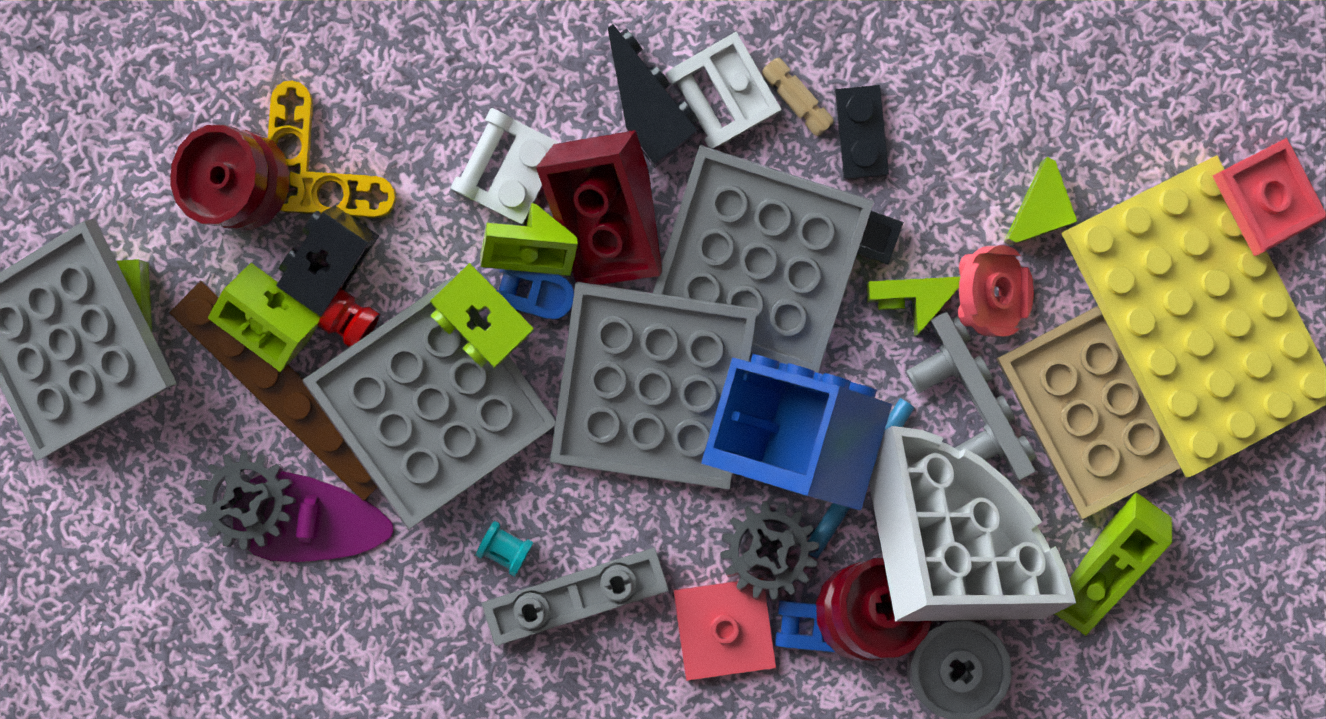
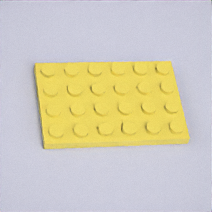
[1061,155,1326,478]

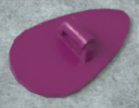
[232,471,394,562]

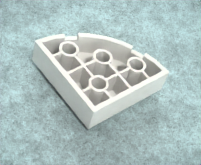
[869,426,1076,621]

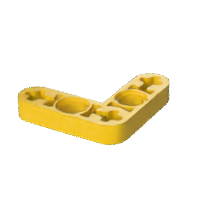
[268,80,397,218]

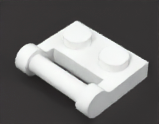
[666,32,781,150]
[450,108,560,225]

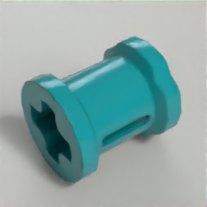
[475,520,534,577]

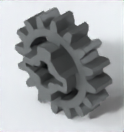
[194,451,296,550]
[720,501,819,601]

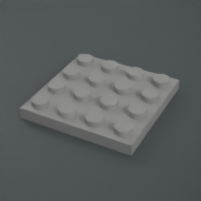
[653,145,874,373]
[0,218,177,461]
[303,277,556,530]
[550,282,757,489]

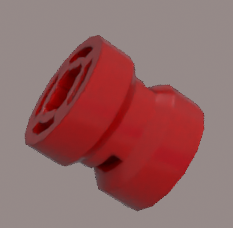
[318,289,381,347]

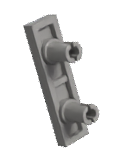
[905,312,1037,480]
[481,547,669,646]

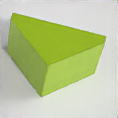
[1004,157,1077,246]

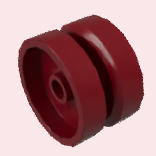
[170,125,290,230]
[816,558,932,662]

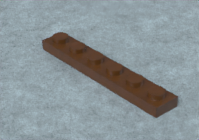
[169,280,378,501]

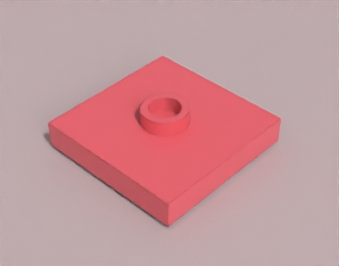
[1212,138,1326,256]
[673,577,776,681]

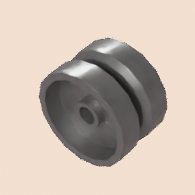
[906,620,1012,719]

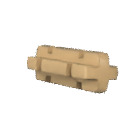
[762,58,834,136]

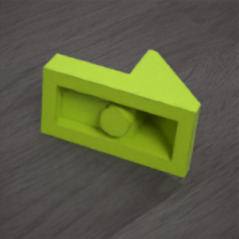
[480,203,578,276]
[866,277,960,336]

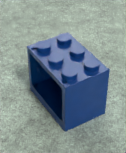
[701,354,892,511]

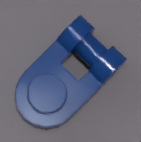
[497,269,574,320]
[775,600,835,652]

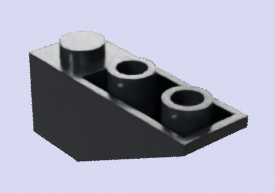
[608,24,699,168]

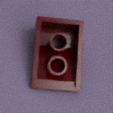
[536,130,662,285]

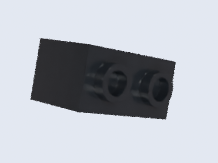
[276,205,379,317]

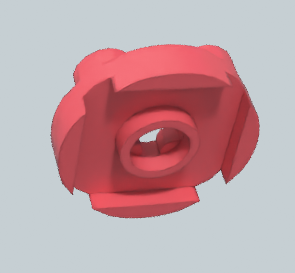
[958,245,1034,337]

